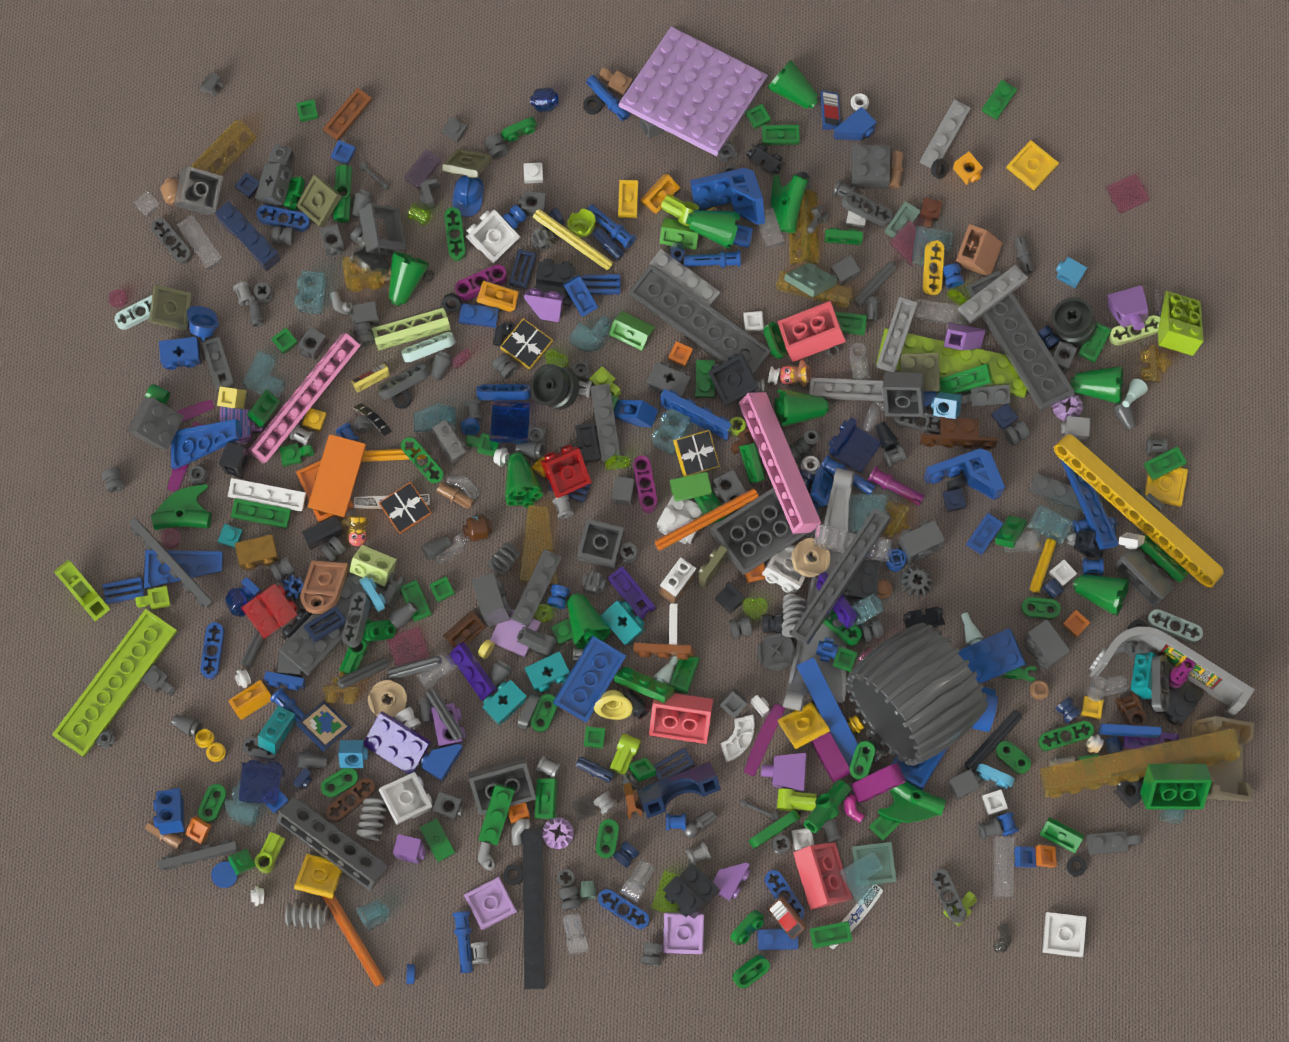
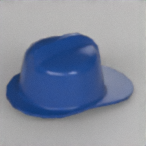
[452,175,484,217]
[187,306,219,342]

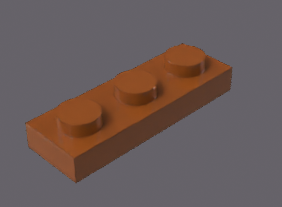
[323,88,372,141]
[633,643,695,660]

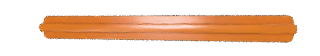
[655,489,758,550]
[322,895,385,987]

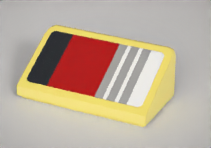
[351,364,390,392]

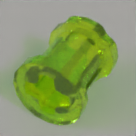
[407,203,431,226]

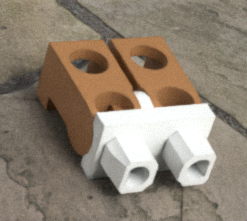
[659,557,696,604]

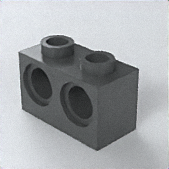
[711,470,746,515]

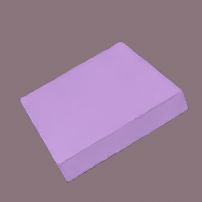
[490,609,541,658]
[464,877,517,931]
[663,912,704,954]

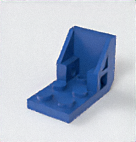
[690,168,765,225]
[923,448,1005,500]

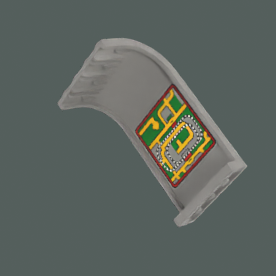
[1089,627,1255,719]

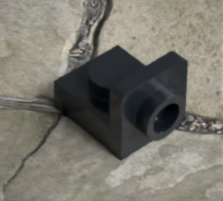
[1073,530,1104,558]

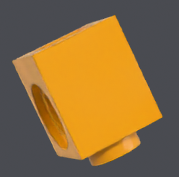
[953,152,983,185]

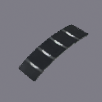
[353,403,392,436]

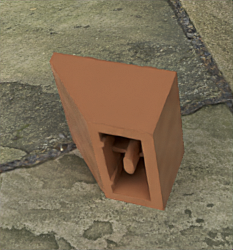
[955,224,1003,276]

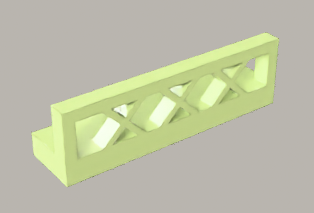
[372,308,451,351]

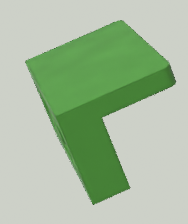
[659,218,699,250]
[609,311,655,351]
[670,472,712,502]

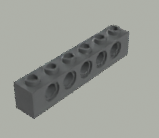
[276,797,388,891]

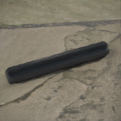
[964,710,1023,772]

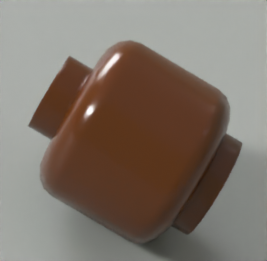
[463,515,492,542]

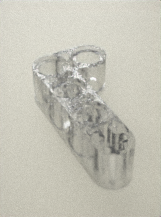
[813,525,893,563]

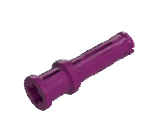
[867,466,925,506]
[1169,658,1195,689]

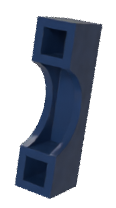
[215,201,281,272]
[637,762,721,818]

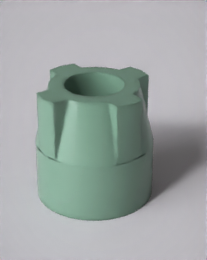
[580,881,596,900]

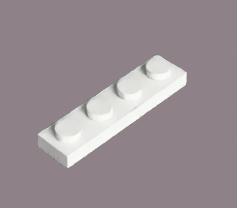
[228,478,307,512]

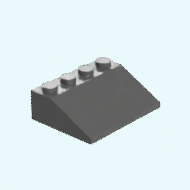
[711,487,808,576]

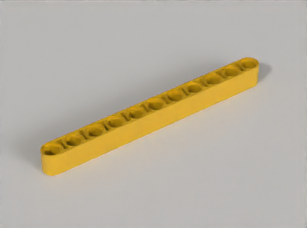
[1054,434,1224,588]

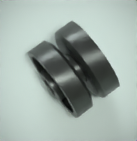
[1051,297,1097,346]
[530,364,580,410]

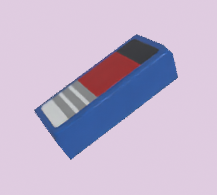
[820,91,841,130]

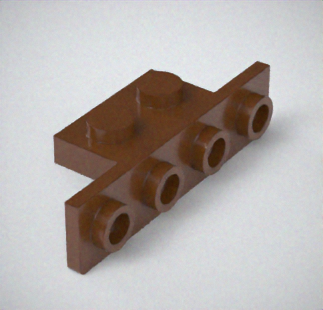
[920,417,998,450]

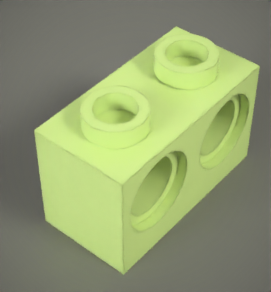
[350,545,397,587]

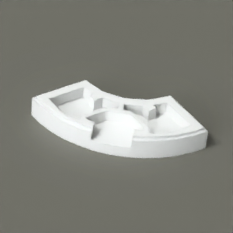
[721,714,755,763]

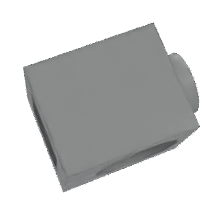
[1061,416,1090,442]

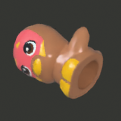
[779,360,811,388]

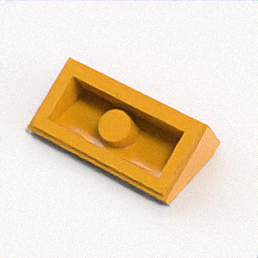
[640,174,681,214]
[477,281,519,312]
[228,679,272,720]

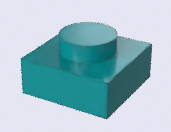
[218,524,243,549]

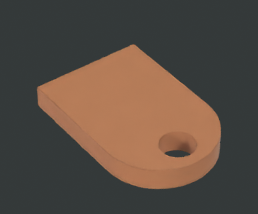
[300,560,349,614]

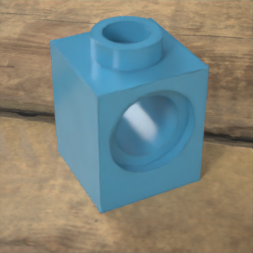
[1056,257,1087,289]
[931,392,962,419]
[338,740,368,768]

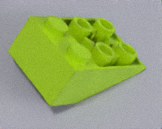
[1158,291,1203,356]

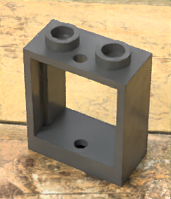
[359,202,406,256]

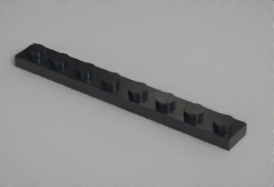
[523,829,545,990]

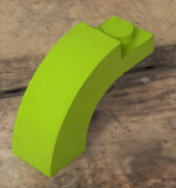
[54,559,110,622]

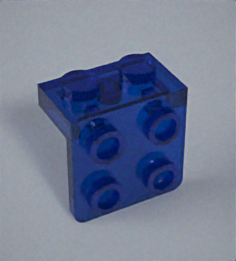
[489,401,530,444]
[828,417,880,473]
[238,760,285,804]

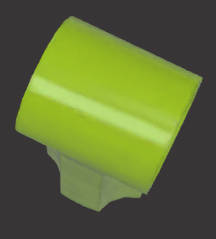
[661,194,699,226]
[610,733,642,775]
[777,789,817,811]
[255,832,286,873]

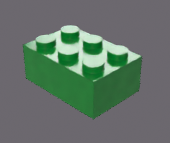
[1140,764,1212,809]

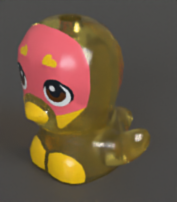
[341,515,369,546]

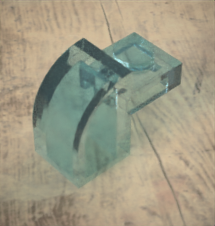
[569,316,610,352]
[225,782,259,828]

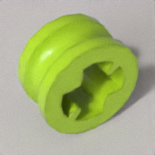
[729,417,746,436]

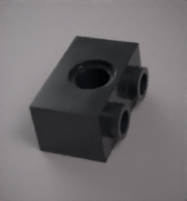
[219,442,250,479]

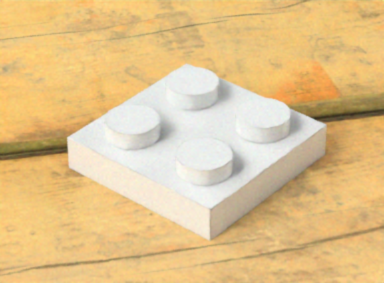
[1042,912,1086,957]

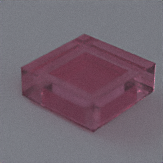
[452,348,470,369]

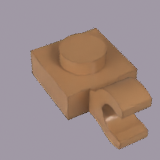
[599,68,633,96]

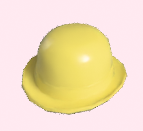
[594,690,633,720]

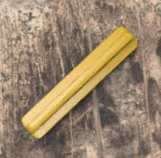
[1029,538,1056,593]

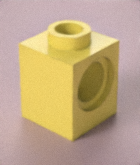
[217,387,247,409]

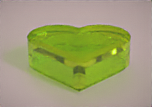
[946,288,968,306]
[545,349,568,368]
[605,455,630,470]
[742,598,768,621]

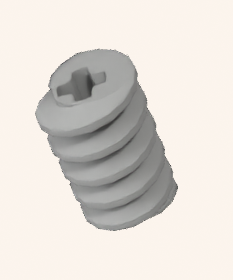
[782,594,807,638]
[356,798,387,841]
[285,901,328,930]

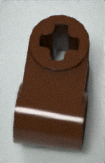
[1115,692,1147,726]

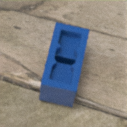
[153,788,184,835]

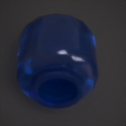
[530,87,559,112]
[225,588,252,617]

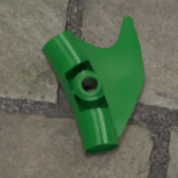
[771,174,809,233]
[151,484,212,531]
[877,781,946,823]

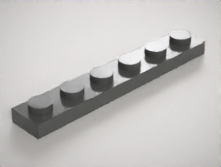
[129,517,215,608]

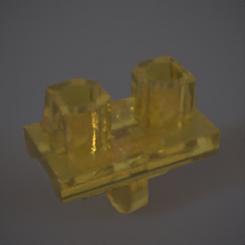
[1140,345,1172,383]
[882,501,910,537]
[322,672,360,704]

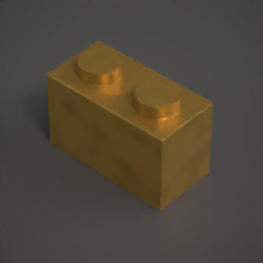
[234,534,279,571]

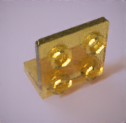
[342,256,385,292]

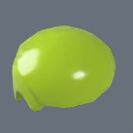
[567,209,596,238]

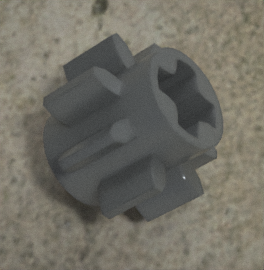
[531,227,555,250]
[582,571,606,595]

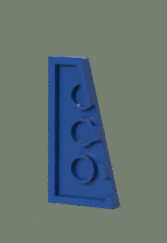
[171,419,240,470]
[144,550,223,589]

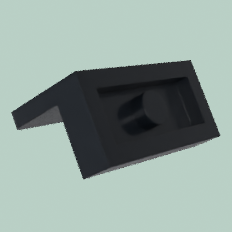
[302,516,345,550]

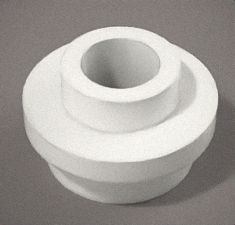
[851,93,869,111]
[494,447,510,467]
[801,456,820,474]
[235,669,251,688]
[1086,734,1104,753]
[251,886,264,906]

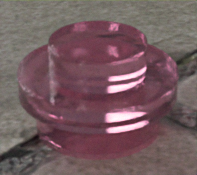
[108,289,128,308]
[161,528,180,548]

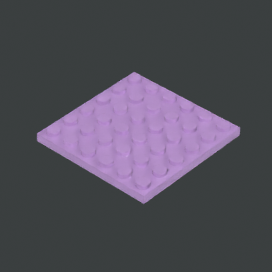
[619,26,768,156]

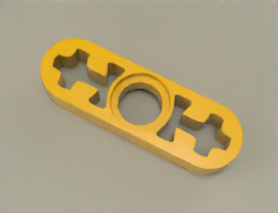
[923,240,944,295]

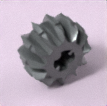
[488,542,520,575]
[900,565,934,598]

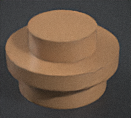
[1030,680,1049,700]

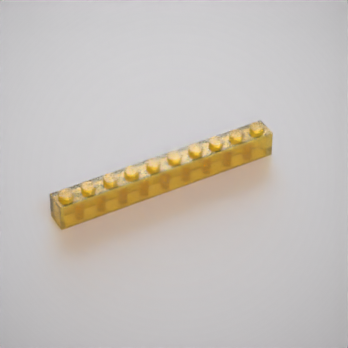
[1040,728,1241,798]

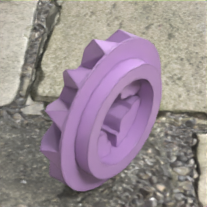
[1052,394,1083,421]
[542,818,574,849]

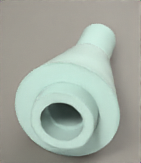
[1122,379,1148,407]
[961,612,985,646]
[653,656,679,685]

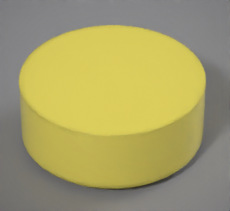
[478,639,495,660]

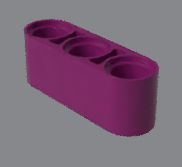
[455,265,507,302]
[633,456,657,513]
[810,732,850,783]
[851,763,906,803]

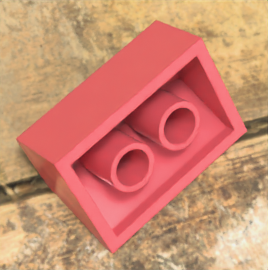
[777,301,846,362]
[649,693,713,744]
[793,842,853,910]

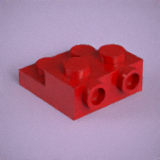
[540,445,592,498]
[241,584,297,638]

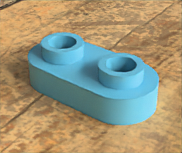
[359,576,386,612]
[976,764,1015,789]

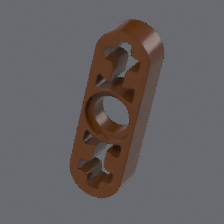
[326,778,376,822]

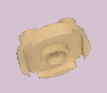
[791,538,830,577]
[368,680,408,718]

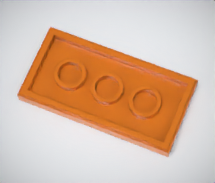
[308,434,366,518]

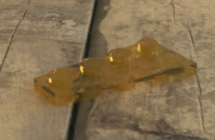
[519,505,558,585]

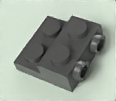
[432,419,467,465]

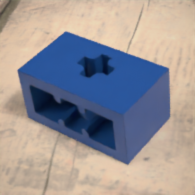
[159,337,201,370]

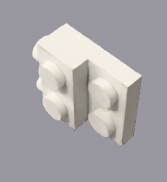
[465,210,520,263]
[657,496,704,544]
[762,545,815,594]
[379,772,433,825]

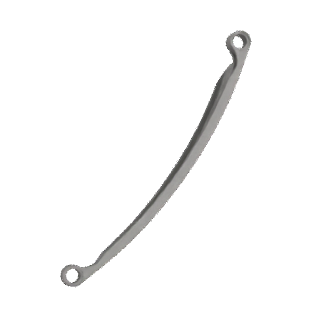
[783,468,855,711]

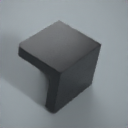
[715,582,745,615]

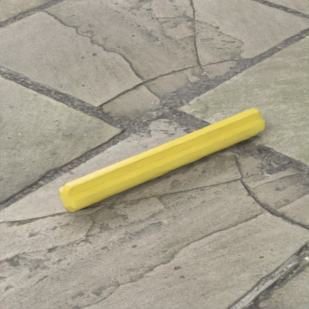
[533,209,613,270]

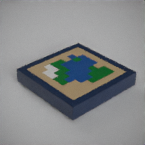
[296,700,351,752]

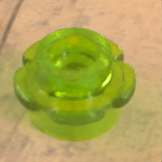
[534,604,553,623]

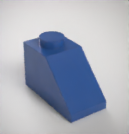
[833,107,876,141]
[614,400,658,427]
[421,744,463,782]

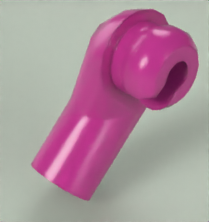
[843,794,865,823]

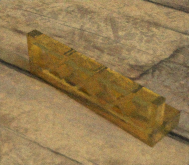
[190,120,257,175]
[789,188,819,265]
[776,270,853,308]

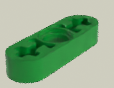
[444,207,466,261]
[401,437,444,483]
[823,609,862,646]
[1038,721,1094,751]
[748,810,801,849]

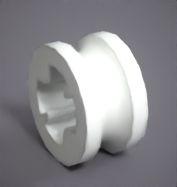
[767,366,781,385]

